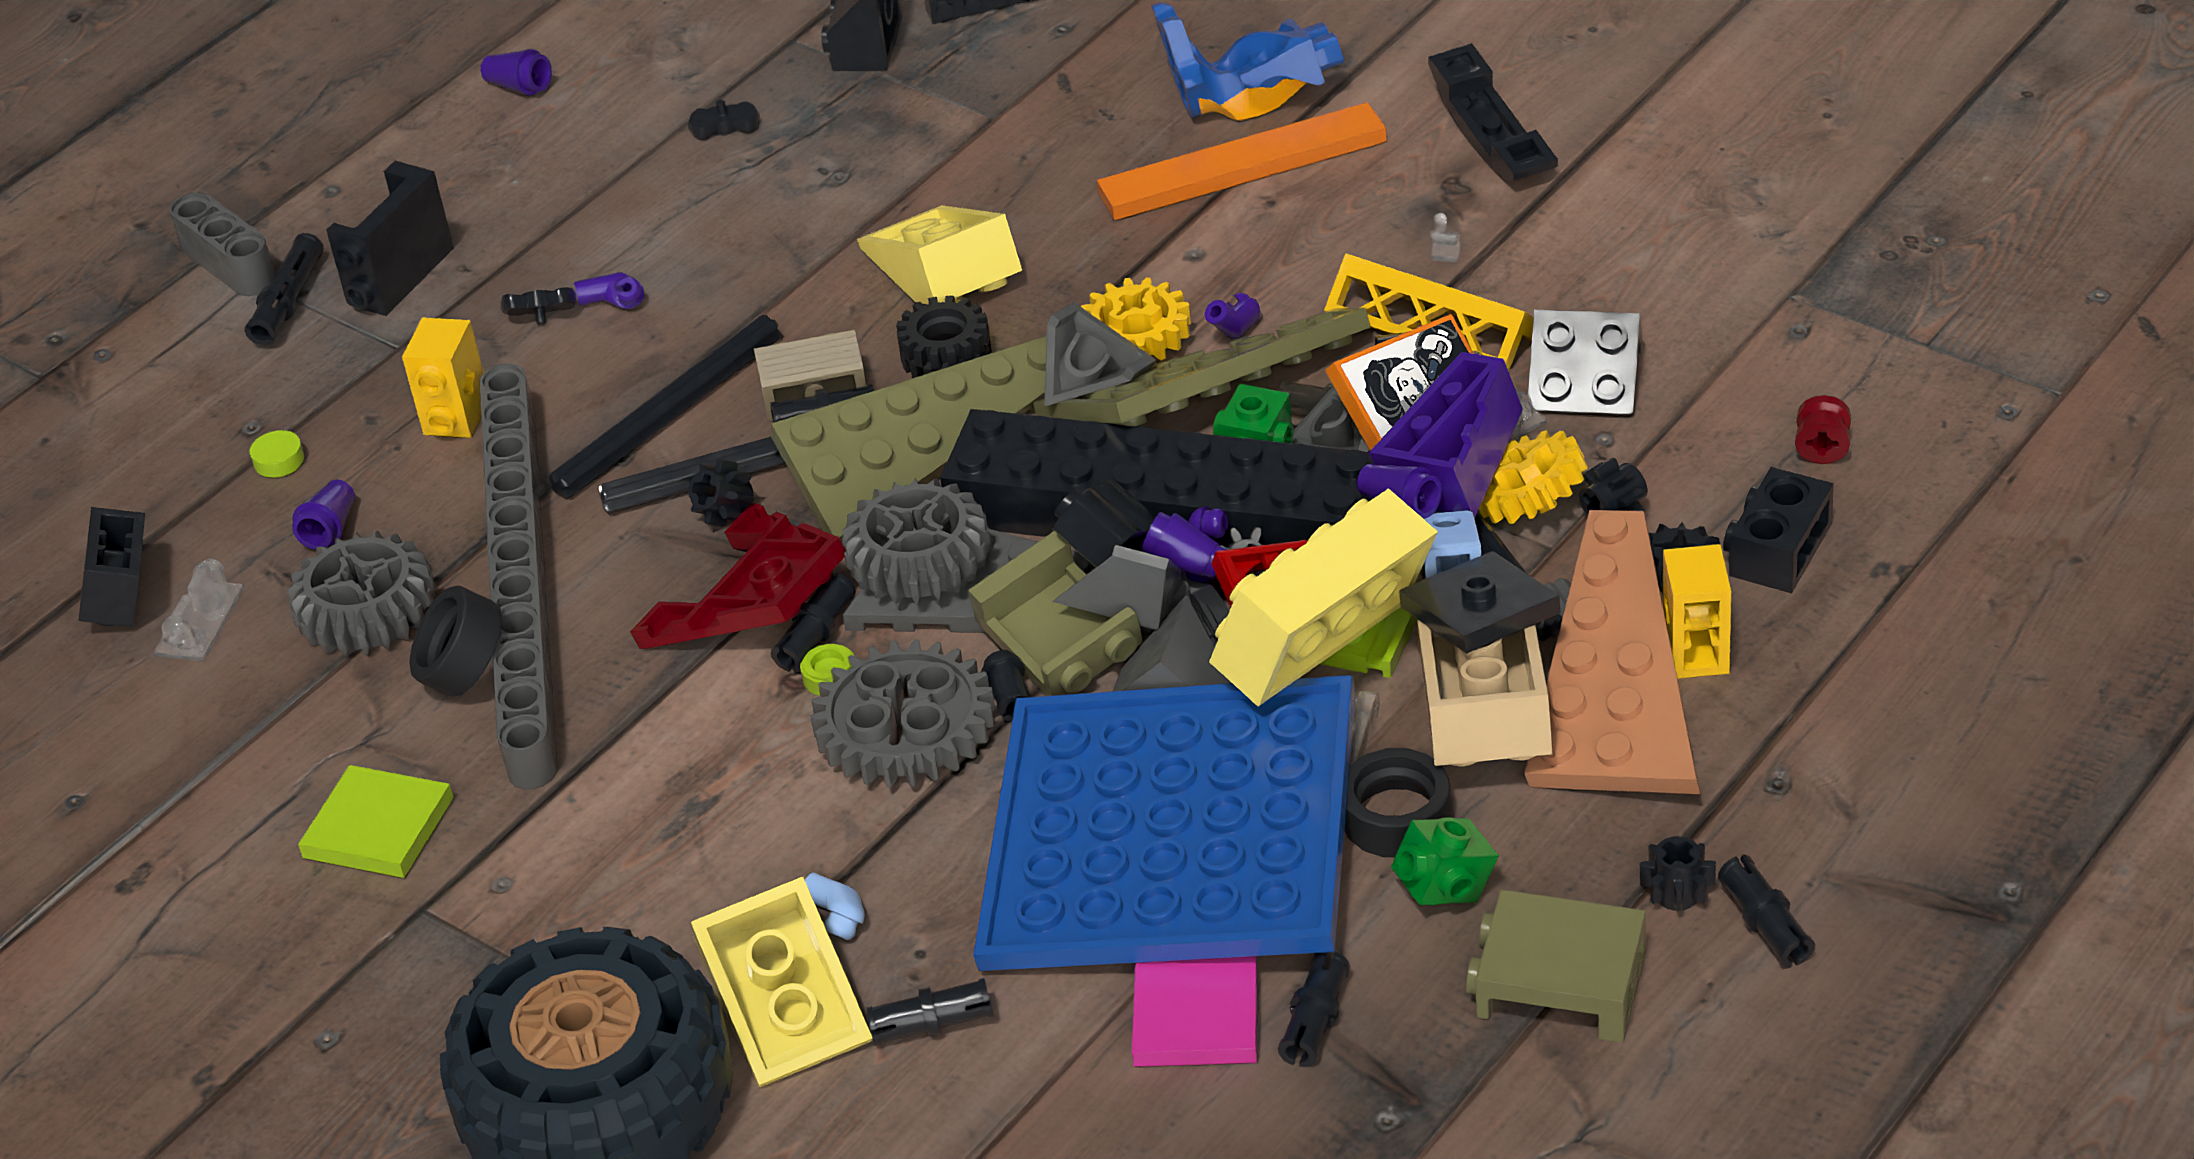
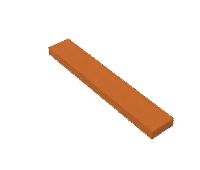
[1096,102,1387,220]

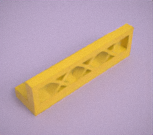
[1324,253,1534,372]

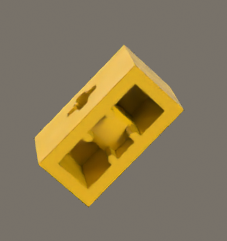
[402,317,484,438]
[1663,544,1731,679]

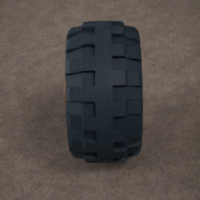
[440,926,733,1159]

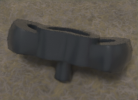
[688,100,760,140]
[501,287,577,324]

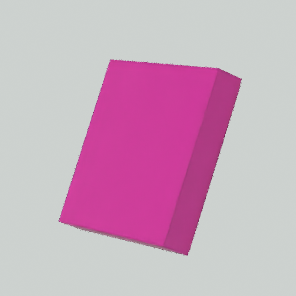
[1132,956,1258,1067]

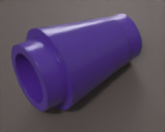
[481,49,552,95]
[1357,464,1442,518]
[292,480,355,549]
[1142,512,1228,580]

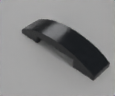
[1428,43,1558,181]

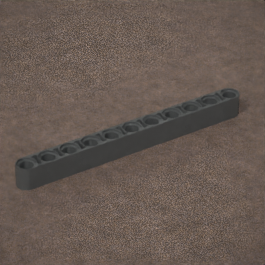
[480,363,558,790]

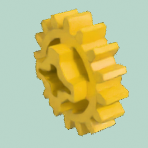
[1081,277,1191,360]
[1479,430,1588,524]

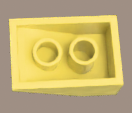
[857,205,1022,305]
[691,877,873,1088]

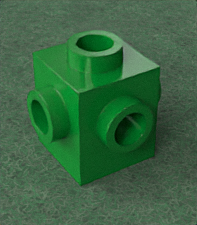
[1213,384,1294,443]
[1391,817,1499,906]

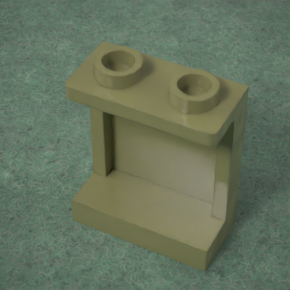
[968,531,1143,696]
[1466,889,1646,1043]

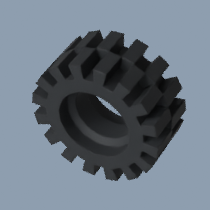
[896,296,992,378]

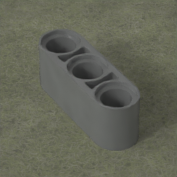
[170,192,276,296]

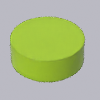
[250,430,305,478]
[800,644,854,696]

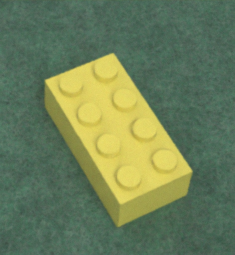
[1209,489,1438,707]

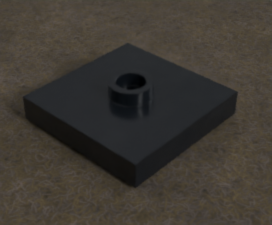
[1399,551,1561,653]

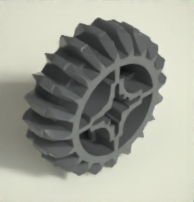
[842,477,990,605]
[288,531,436,657]

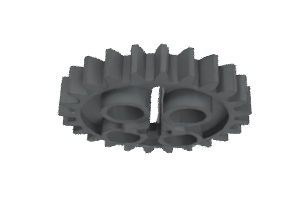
[810,639,995,788]

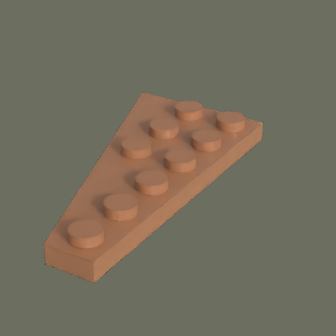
[1524,510,1700,794]

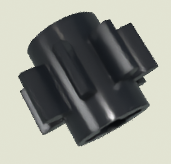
[1579,458,1648,516]
[688,459,754,527]
[1640,836,1716,911]

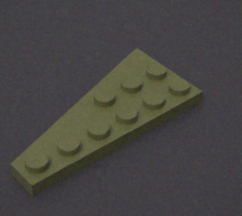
[1033,308,1370,426]
[771,336,1047,543]

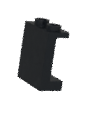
[326,160,454,316]

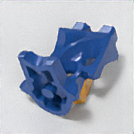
[1151,2,1344,120]

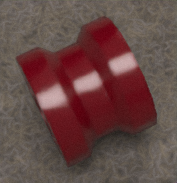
[1795,395,1851,464]

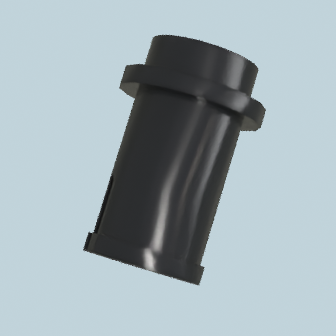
[981,650,1030,722]

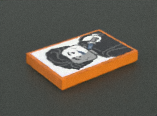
[1325,314,1474,451]

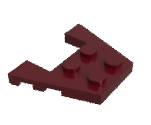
[630,503,846,649]

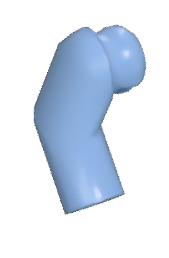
[805,873,865,940]

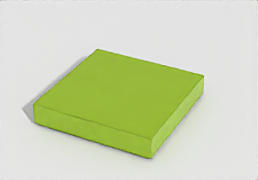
[298,765,454,878]

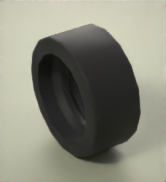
[409,585,502,697]
[1344,748,1451,857]

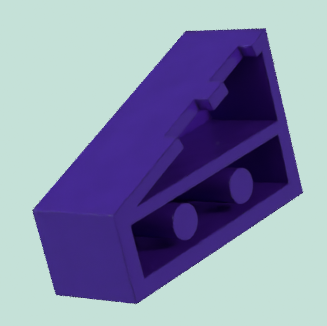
[1369,352,1523,518]

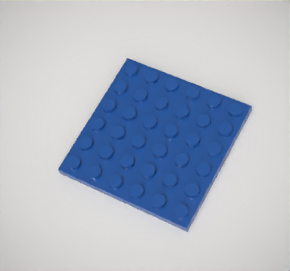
[973,675,1356,971]

